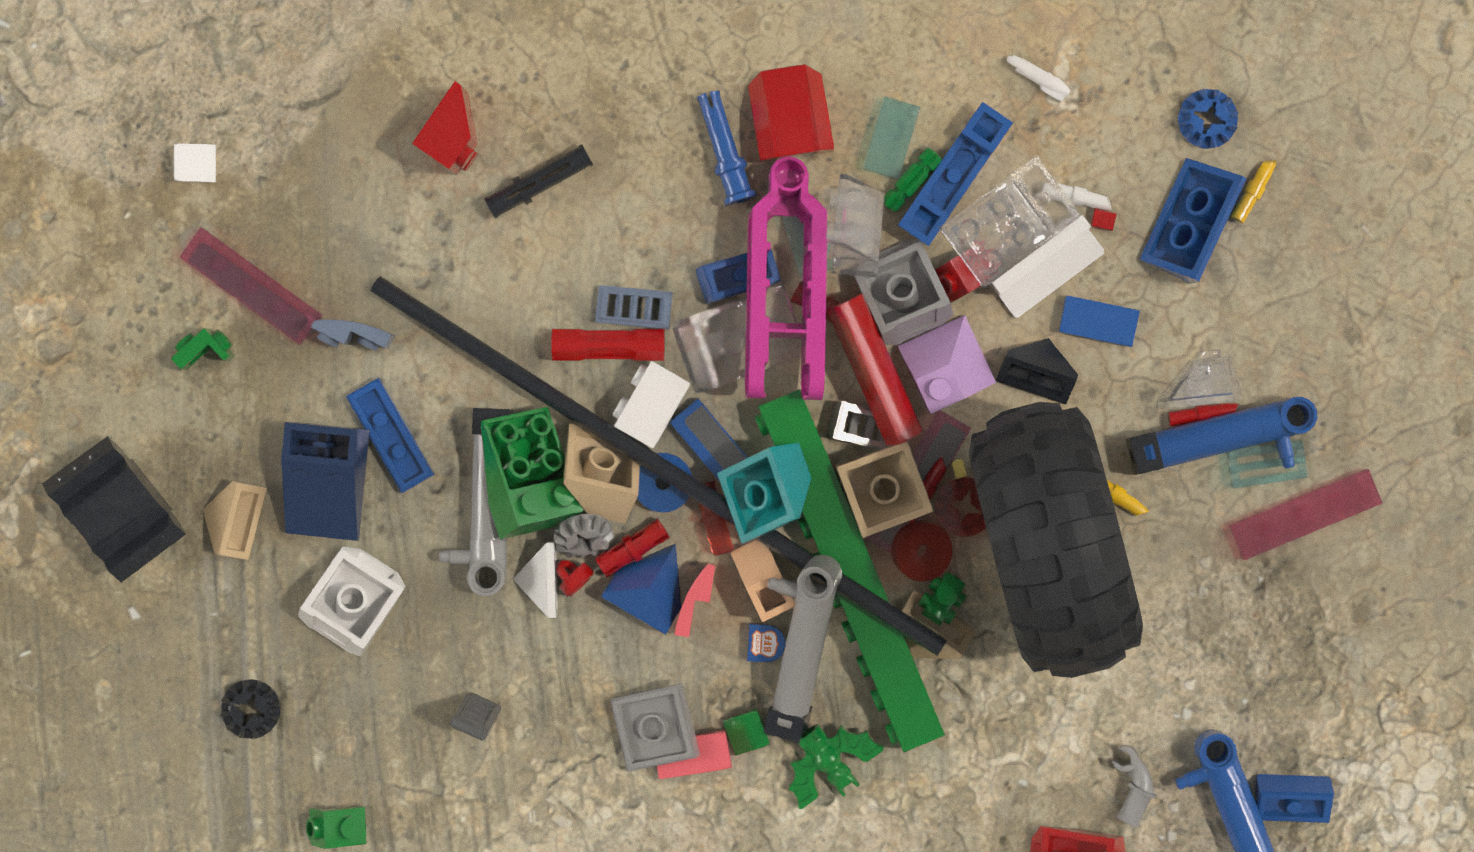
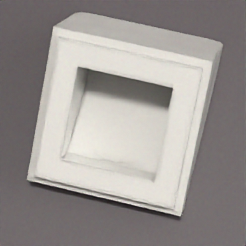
[174,144,216,183]

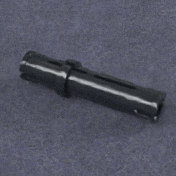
[484,144,593,219]

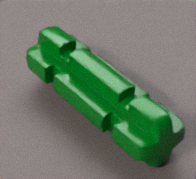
[882,148,942,213]

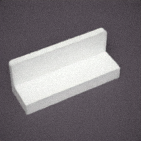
[989,215,1104,318]

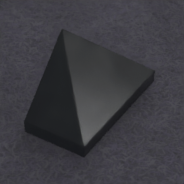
[996,338,1078,405]

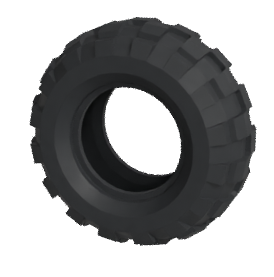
[969,402,1143,678]

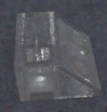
[826,174,885,277]

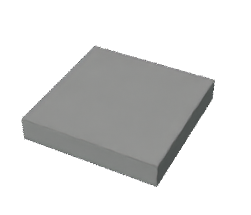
[610,683,700,772]

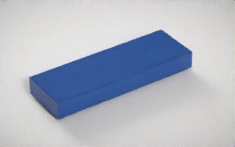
[346,378,435,493]

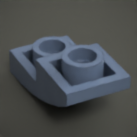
[311,320,396,352]

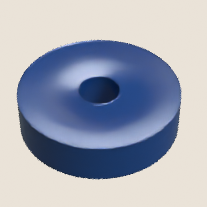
[637,453,692,513]

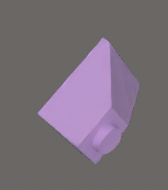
[897,315,996,414]

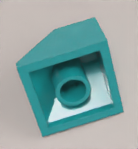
[717,443,811,544]

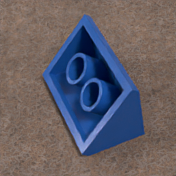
[1140,158,1247,284]

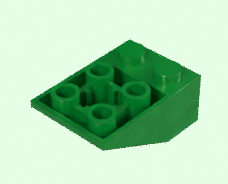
[481,407,583,540]

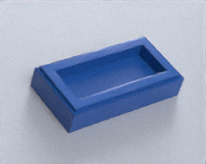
[1058,295,1140,347]

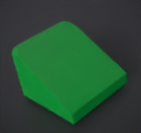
[722,707,770,756]

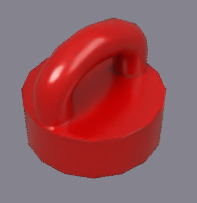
[556,560,594,597]

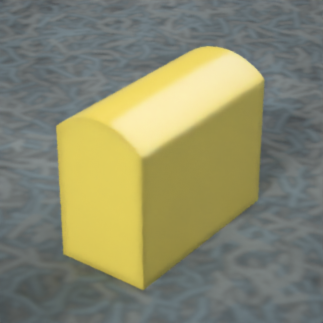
[951,459,967,479]

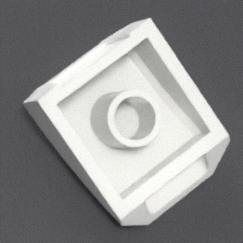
[298,546,406,656]

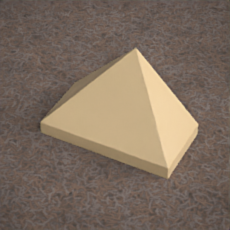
[203,481,267,560]
[901,590,976,659]

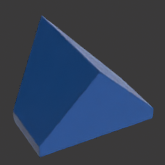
[601,543,681,635]

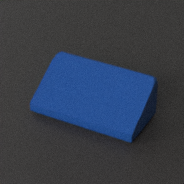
[1255,774,1334,823]

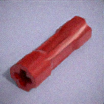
[551,329,665,361]

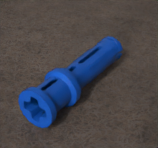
[697,90,757,206]

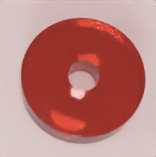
[891,520,953,582]

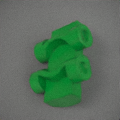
[917,572,967,626]

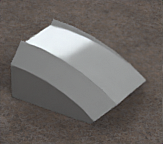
[851,240,953,345]

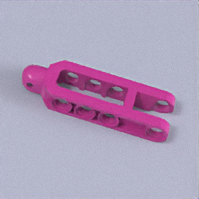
[745,156,827,400]

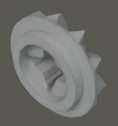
[553,514,614,559]

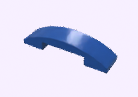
[897,102,1013,247]

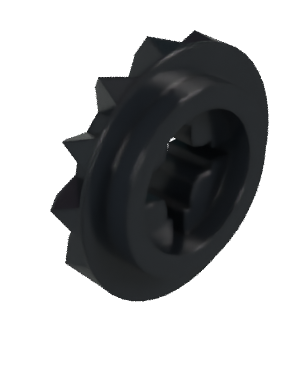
[220,679,281,739]

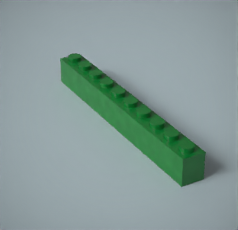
[754,389,945,752]

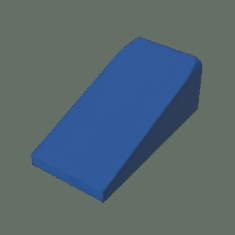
[696,249,781,304]

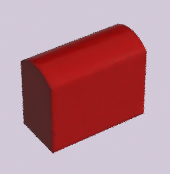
[1090,208,1117,231]

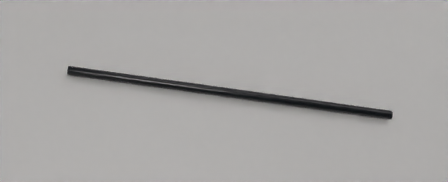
[371,276,947,656]

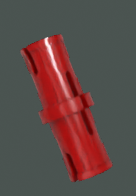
[595,518,670,578]

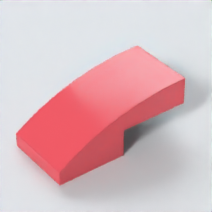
[674,562,716,637]

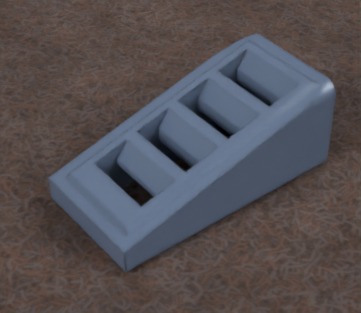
[595,285,673,330]

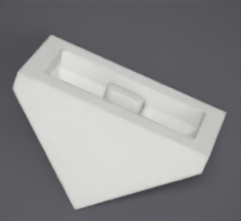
[513,541,558,618]

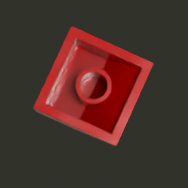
[412,81,478,175]

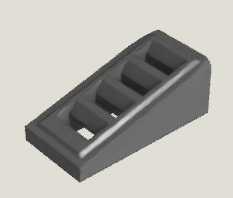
[450,692,501,741]

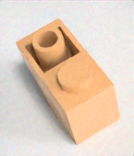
[730,540,795,622]

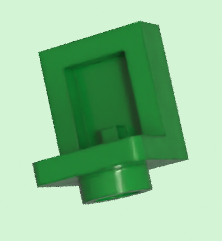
[171,328,235,370]
[306,806,367,849]

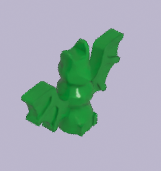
[789,724,884,809]

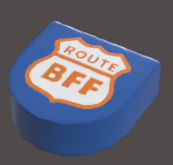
[747,623,785,662]

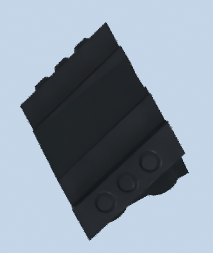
[42,436,186,583]

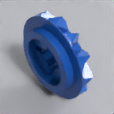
[1178,89,1239,149]

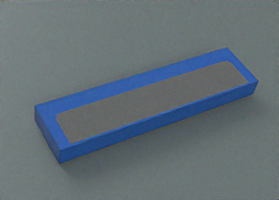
[670,398,748,482]

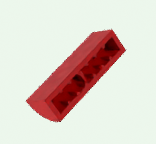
[826,293,923,445]

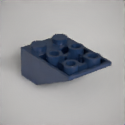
[281,422,370,541]

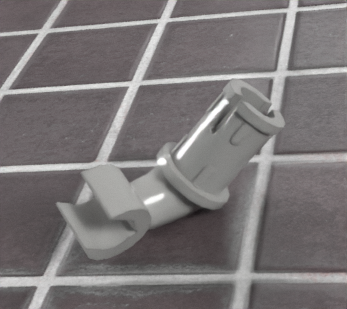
[1113,745,1157,827]

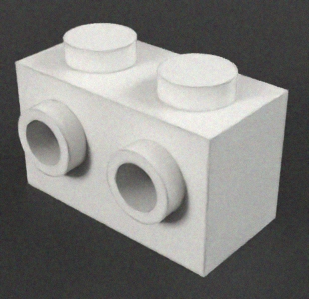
[612,361,691,448]

